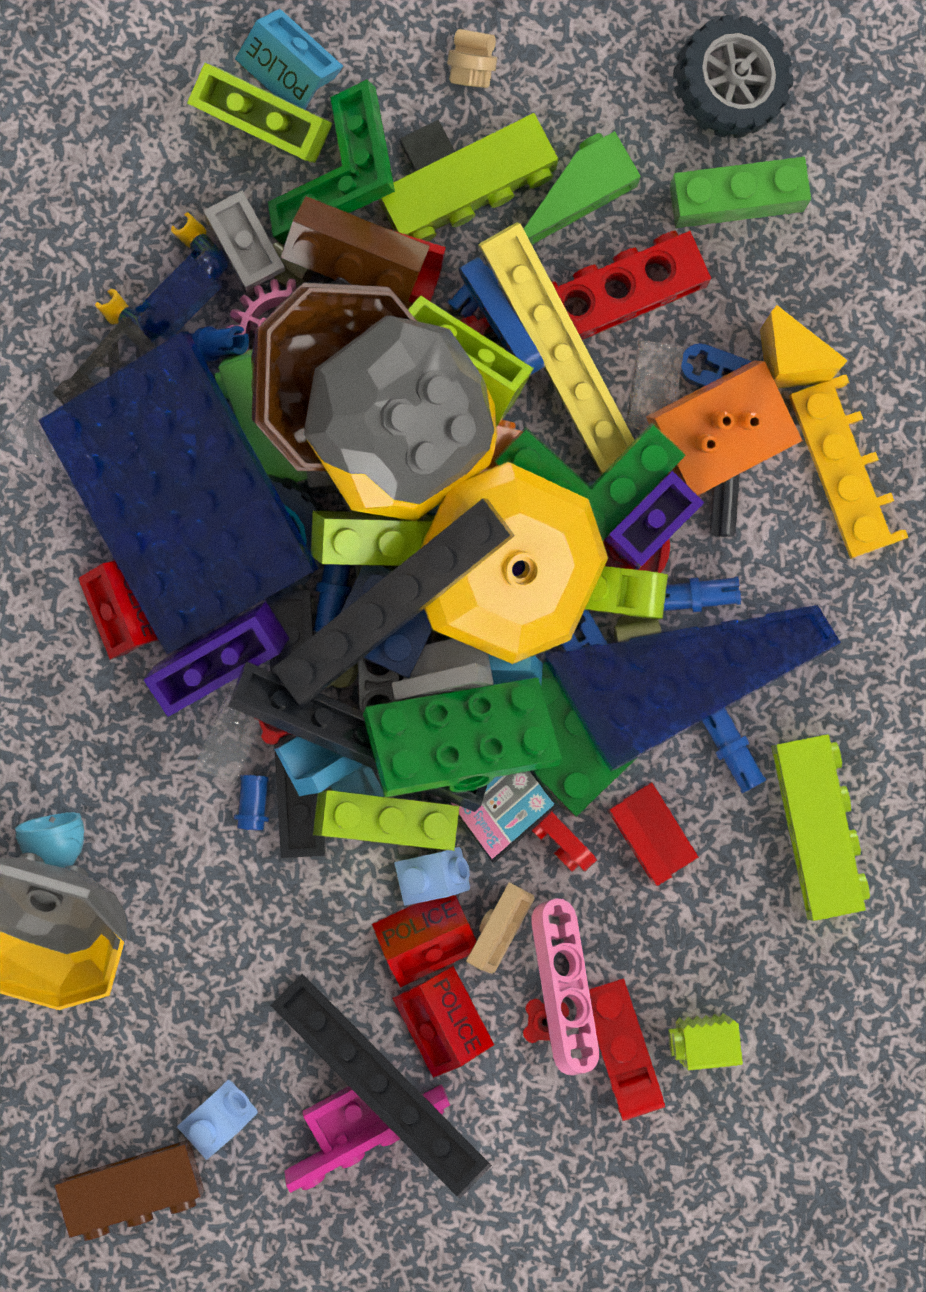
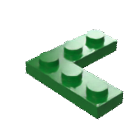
[268,79,395,245]
[495,423,686,541]

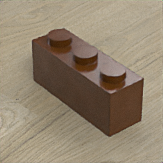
[280,196,430,307]
[54,1140,205,1241]

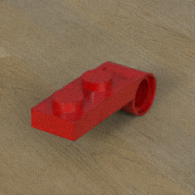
[589,978,666,1121]

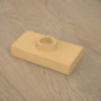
[466,882,535,974]

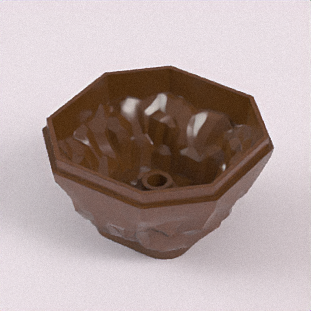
[251,283,418,471]

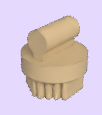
[447,29,497,88]

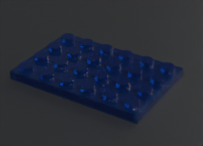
[38,331,319,654]

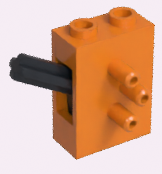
[646,361,802,537]

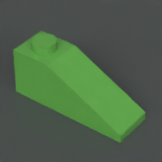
[524,131,641,245]

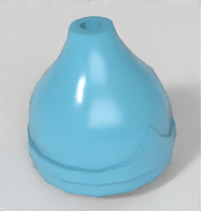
[15,812,84,868]

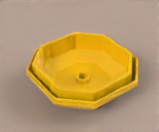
[420,462,608,664]

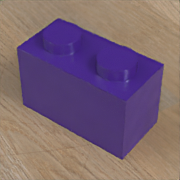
[604,471,705,570]

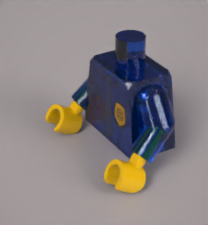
[95,212,227,341]

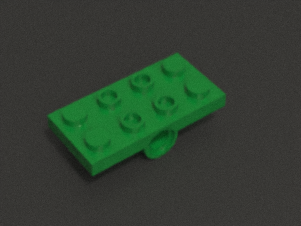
[363,677,562,797]

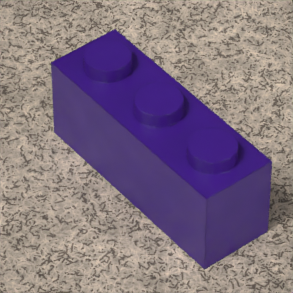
[144,601,289,717]

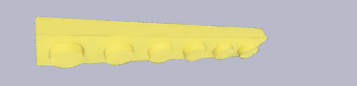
[478,222,635,475]

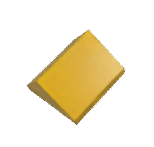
[760,305,848,389]

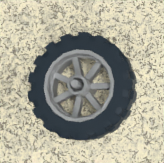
[673,15,794,138]

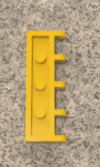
[789,375,909,559]

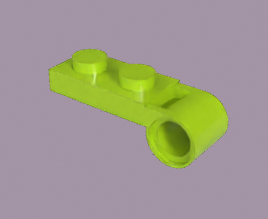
[585,566,668,619]

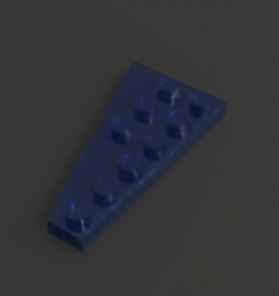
[544,605,841,772]

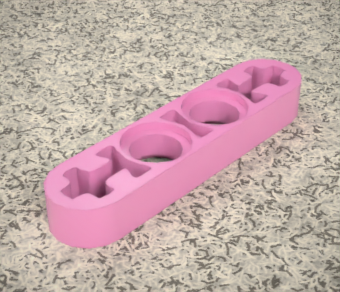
[532,898,599,1076]

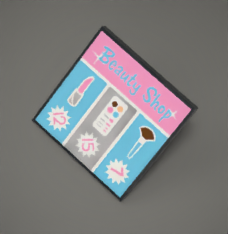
[447,770,560,863]

